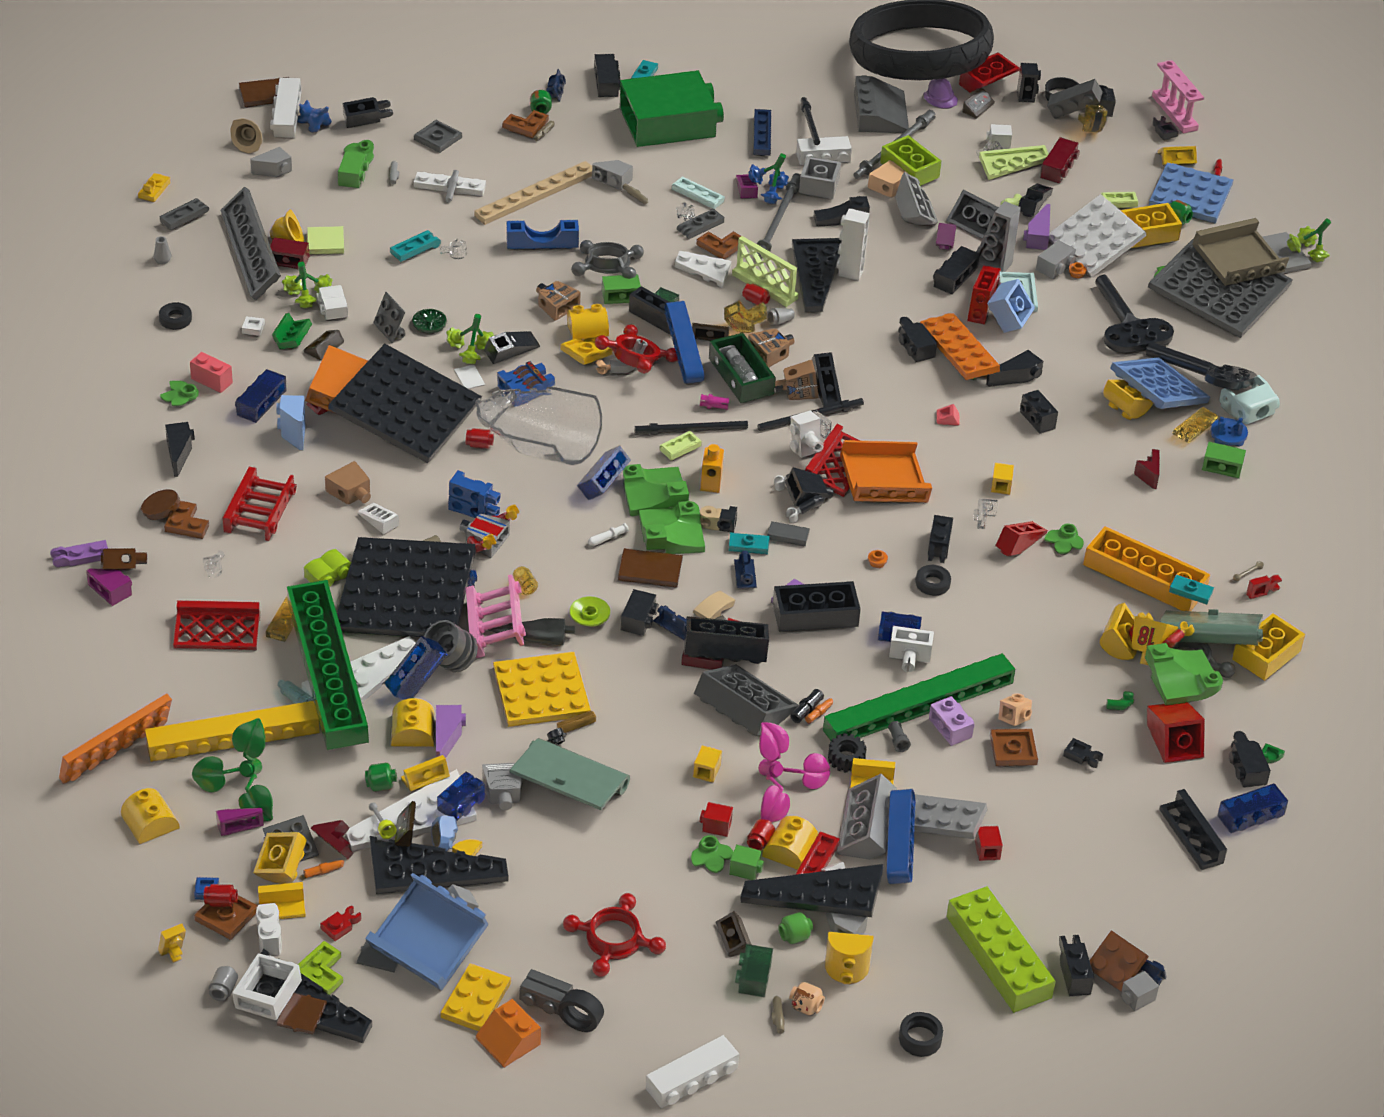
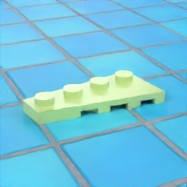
[979,145,1049,180]

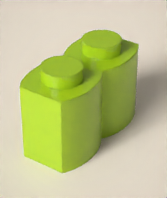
[304,549,351,587]

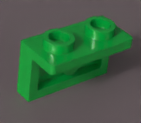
[272,313,312,349]

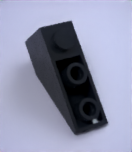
[484,331,540,364]

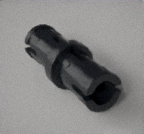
[790,689,824,723]

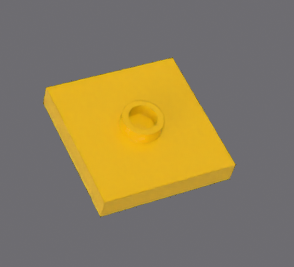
[560,337,613,365]

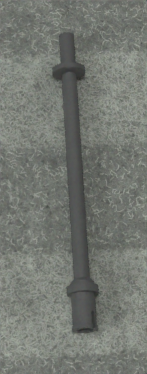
[853,109,936,179]
[757,173,801,260]

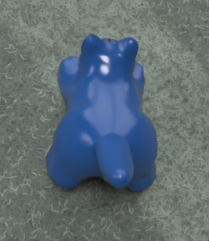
[297,100,332,132]

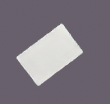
[454,365,485,389]

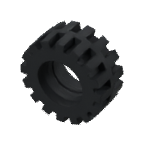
[828,734,867,773]

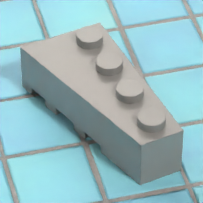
[976,201,1021,272]

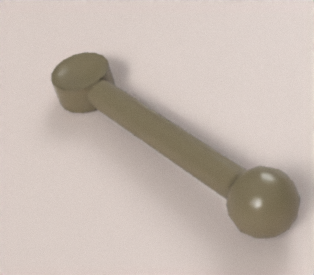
[1233,561,1264,582]

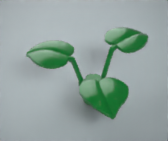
[192,718,273,822]

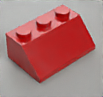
[959,52,1020,93]

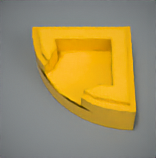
[452,839,482,856]

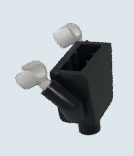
[774,467,833,523]

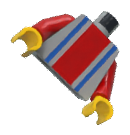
[459,504,520,558]

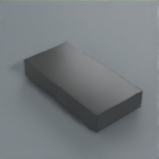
[767,521,810,546]

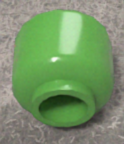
[778,912,813,944]

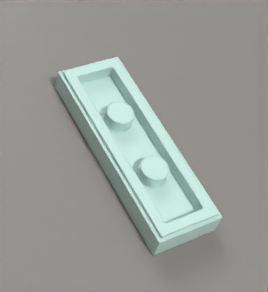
[672,176,725,209]

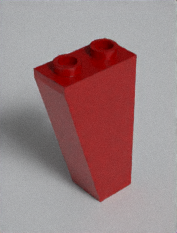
[967,265,1001,325]

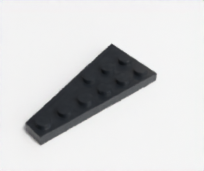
[792,238,842,312]
[370,836,509,894]
[740,864,883,917]
[253,948,372,1043]

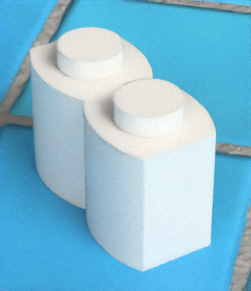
[316,285,348,320]
[256,903,282,956]

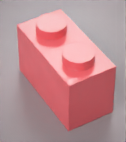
[190,352,233,393]

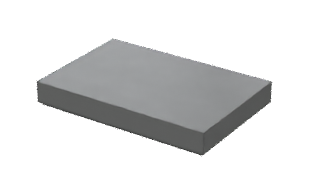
[1262,232,1312,274]

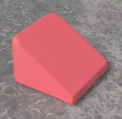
[937,404,960,425]

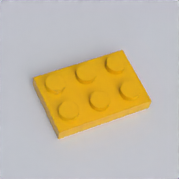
[441,963,511,1032]

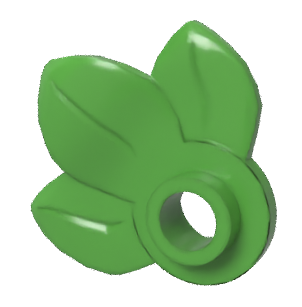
[343,140,374,164]
[160,381,199,406]
[1044,523,1084,554]
[691,835,733,873]

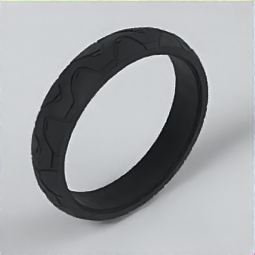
[849,0,994,81]

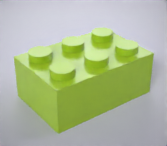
[880,135,942,186]

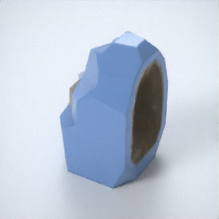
[431,816,458,851]

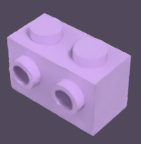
[929,696,975,746]

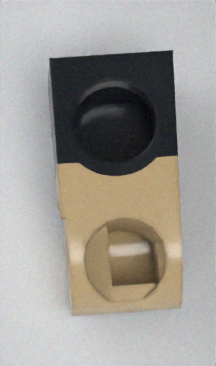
[700,506,737,533]

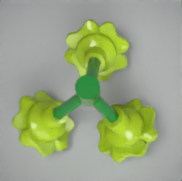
[1286,218,1331,262]
[282,262,333,308]
[446,314,494,364]

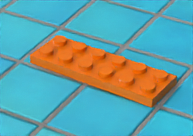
[920,313,1000,380]
[59,693,172,784]

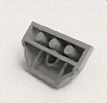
[895,172,938,225]

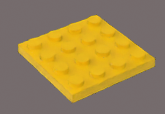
[493,652,591,727]

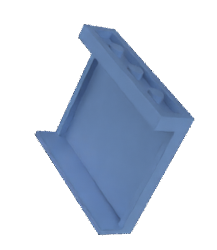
[365,873,489,991]

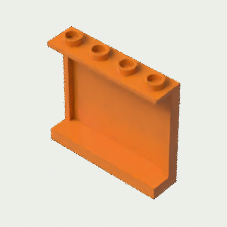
[305,345,368,413]
[840,440,932,503]

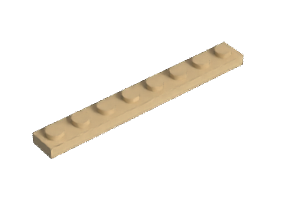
[474,161,592,225]

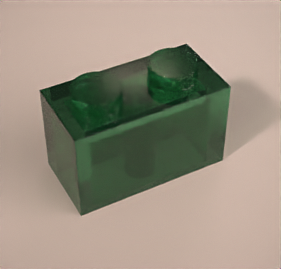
[735,944,773,997]

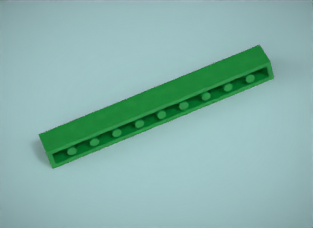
[823,653,1016,742]

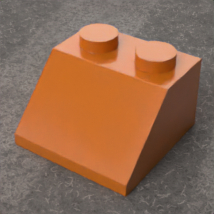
[476,999,541,1067]

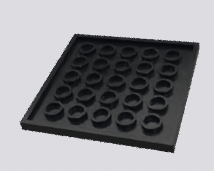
[328,343,482,463]
[337,537,476,637]

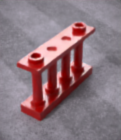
[223,466,297,541]

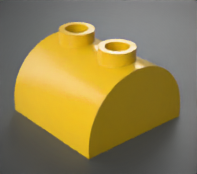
[567,304,609,339]
[1103,380,1154,420]
[1099,603,1137,660]
[391,698,435,747]
[121,788,180,844]
[762,816,818,870]
[253,832,307,884]
[825,932,873,984]

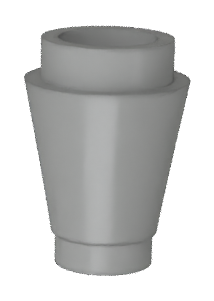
[153,236,172,264]
[766,308,795,326]

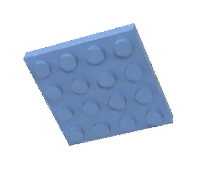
[1149,163,1233,223]
[1110,357,1210,409]

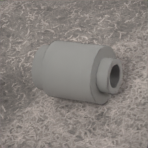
[209,966,238,1001]

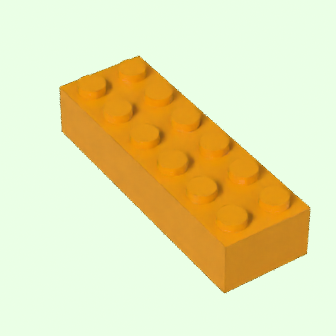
[1083,526,1211,611]

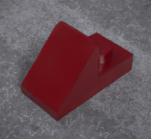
[1134,449,1160,489]
[310,820,353,859]

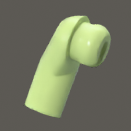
[1000,194,1022,206]

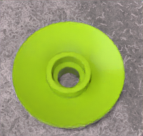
[570,596,610,627]

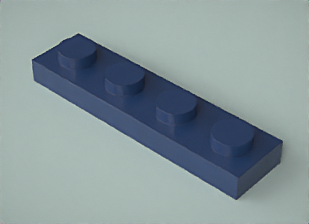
[753,109,771,156]

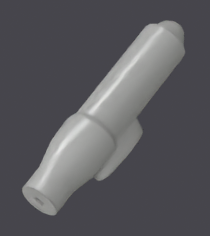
[390,161,399,185]
[445,170,459,203]

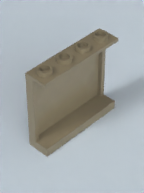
[1192,218,1289,286]

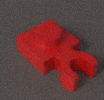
[1246,575,1282,599]
[320,906,362,941]

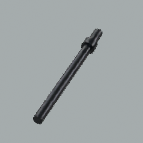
[800,97,820,145]
[757,398,864,431]
[634,421,748,435]

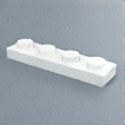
[414,172,486,196]

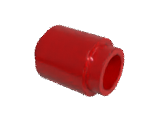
[742,283,770,307]
[465,428,494,449]
[747,819,775,851]
[204,884,238,907]

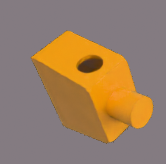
[700,444,724,493]

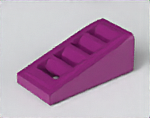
[736,174,758,199]
[216,808,264,836]

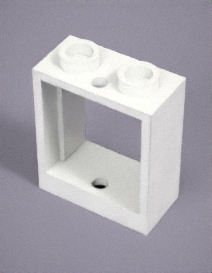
[232,953,302,1020]

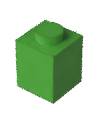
[729,844,764,880]

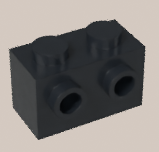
[1017,63,1041,103]
[1089,85,1116,117]
[1020,390,1058,434]
[620,589,659,636]

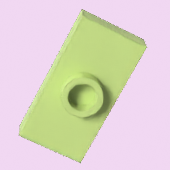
[1101,192,1138,208]
[659,431,702,460]

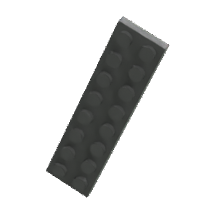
[220,186,281,300]

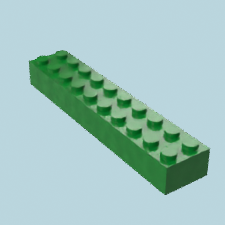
[287,580,369,750]

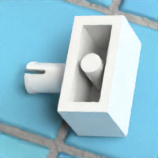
[789,410,824,458]
[889,626,934,672]

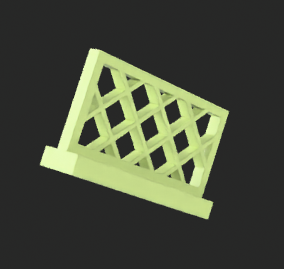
[732,236,799,307]

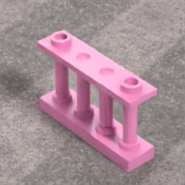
[1152,60,1204,133]
[466,574,526,658]

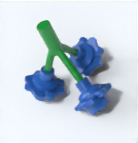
[748,153,789,204]

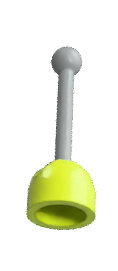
[369,803,397,839]

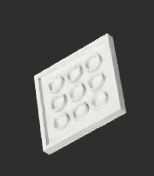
[1049,194,1146,278]

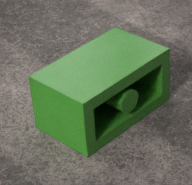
[338,151,369,188]
[602,274,641,304]
[1202,442,1246,478]

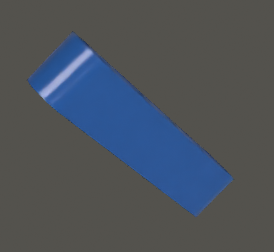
[665,301,704,384]
[887,789,916,884]

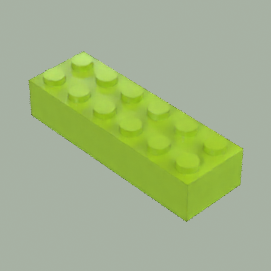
[946,886,1056,1013]

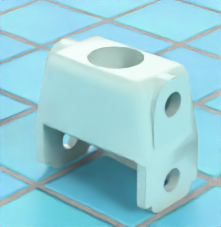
[1219,375,1280,424]

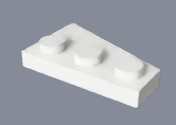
[675,251,731,288]

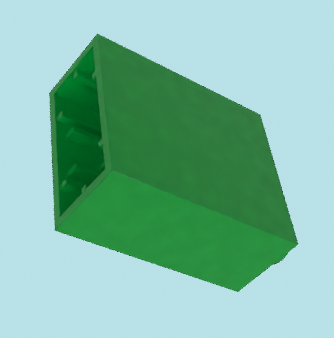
[619,70,724,147]

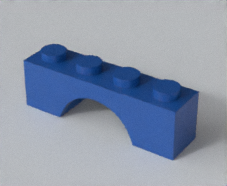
[506,220,579,249]

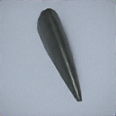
[488,618,575,645]

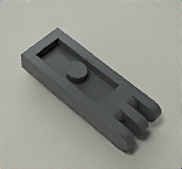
[159,198,209,230]
[677,209,725,239]

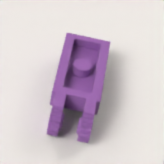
[50,540,108,568]

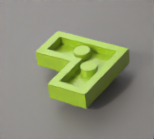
[297,941,343,995]

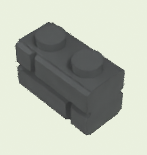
[519,969,573,1016]

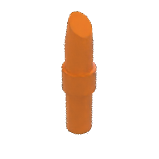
[805,698,833,724]
[303,860,344,878]

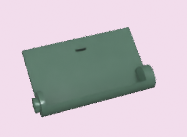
[1160,609,1263,646]
[510,738,630,810]

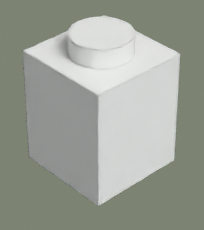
[986,124,1012,149]

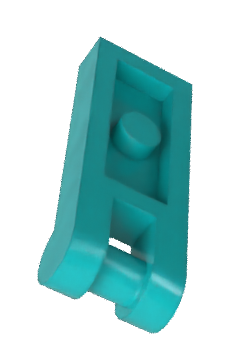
[390,230,441,262]

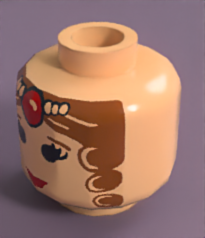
[789,982,825,1016]

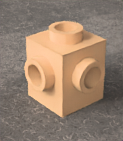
[998,693,1032,726]

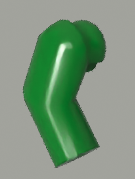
[1106,691,1134,710]

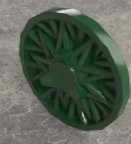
[412,309,447,333]

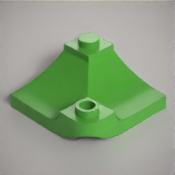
[623,464,689,516]
[639,501,705,554]
[1145,643,1223,705]

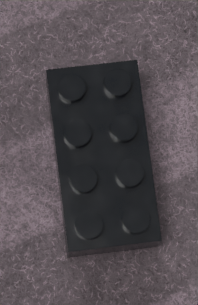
[772,581,861,632]
[684,616,769,664]

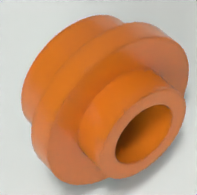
[1069,262,1087,278]
[868,550,888,568]

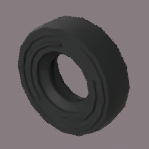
[159,302,192,330]
[915,564,951,596]

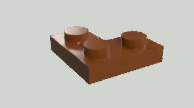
[502,110,549,138]
[696,231,745,259]
[164,501,209,539]

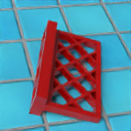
[805,424,860,497]
[173,600,261,650]

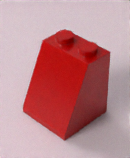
[1147,702,1205,763]

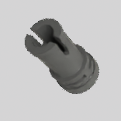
[888,721,911,752]

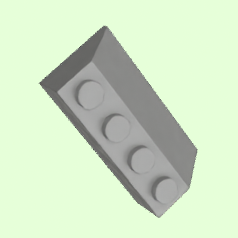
[837,774,897,860]

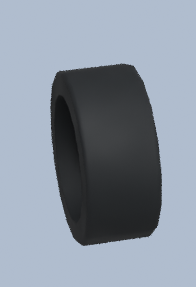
[558,989,604,1032]
[899,1012,944,1057]

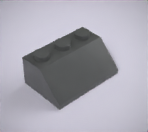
[947,189,999,238]

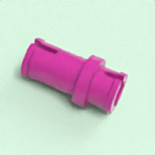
[699,394,729,410]

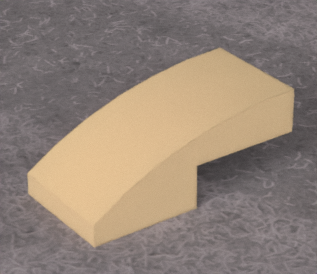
[693,591,735,619]

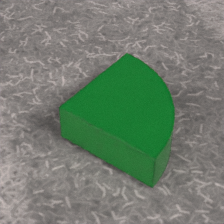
[1262,743,1285,763]

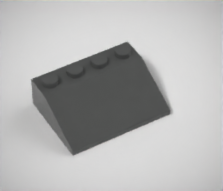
[854,75,909,133]
[694,664,799,736]

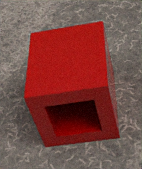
[699,802,733,837]
[975,826,1003,861]

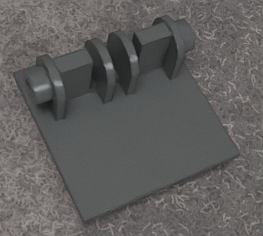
[373,292,405,343]
[263,815,319,861]

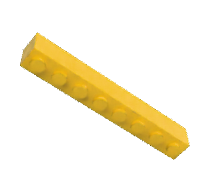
[145,701,320,762]

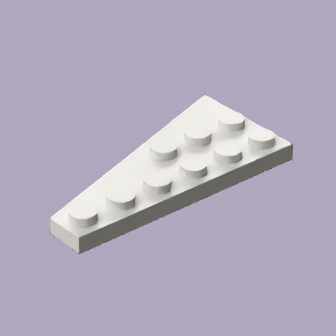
[302,636,420,703]
[345,769,477,852]

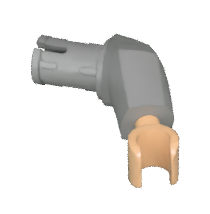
[596,339,648,375]

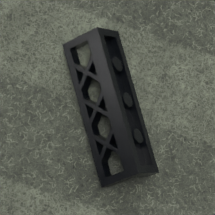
[1159,789,1227,870]

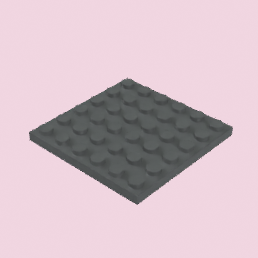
[1148,238,1293,338]

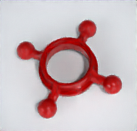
[594,324,677,374]
[563,893,666,977]

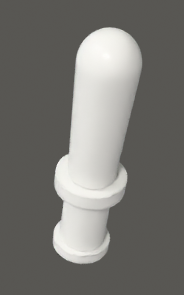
[588,523,629,547]

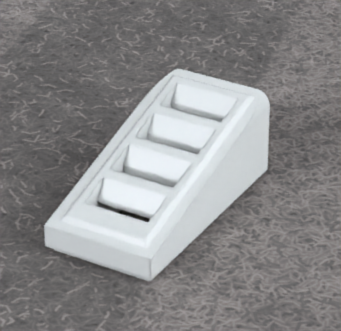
[358,502,399,534]

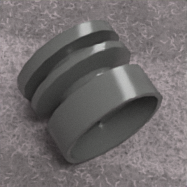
[422,620,478,672]

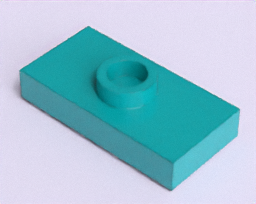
[631,60,658,79]
[729,533,769,554]
[1169,575,1214,605]

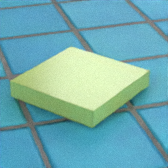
[307,226,344,254]

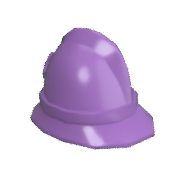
[924,78,958,109]

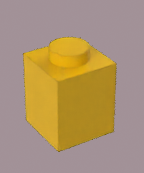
[991,463,1014,495]
[693,745,722,782]

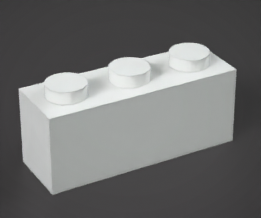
[796,136,852,165]

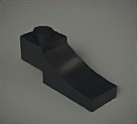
[1019,183,1053,217]
[813,196,870,227]

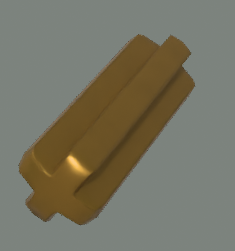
[557,711,596,733]

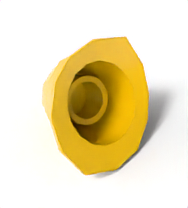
[269,209,304,242]

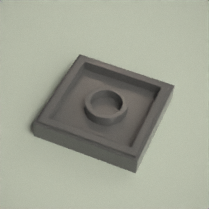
[414,120,462,153]

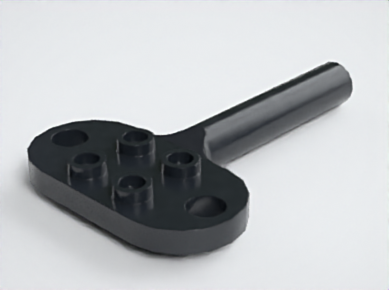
[1095,274,1174,353]
[1146,342,1257,390]

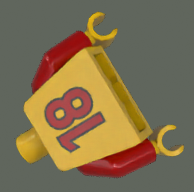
[1129,612,1195,666]

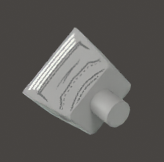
[482,763,523,810]

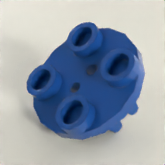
[1210,417,1248,446]

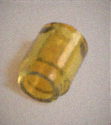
[513,566,538,595]

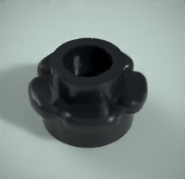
[547,728,567,745]

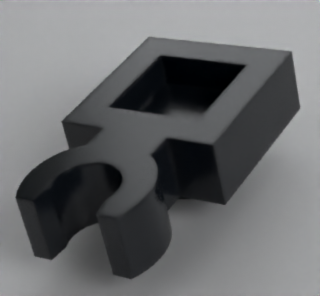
[1152,116,1179,140]
[1063,738,1104,768]

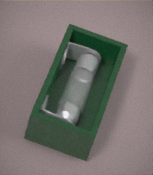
[709,332,776,403]

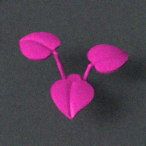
[758,722,830,822]

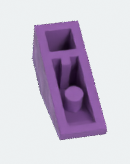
[1023,204,1050,250]
[436,705,466,758]

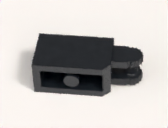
[343,97,393,128]
[898,317,937,362]
[928,515,953,563]
[1229,731,1271,788]
[1059,935,1094,997]

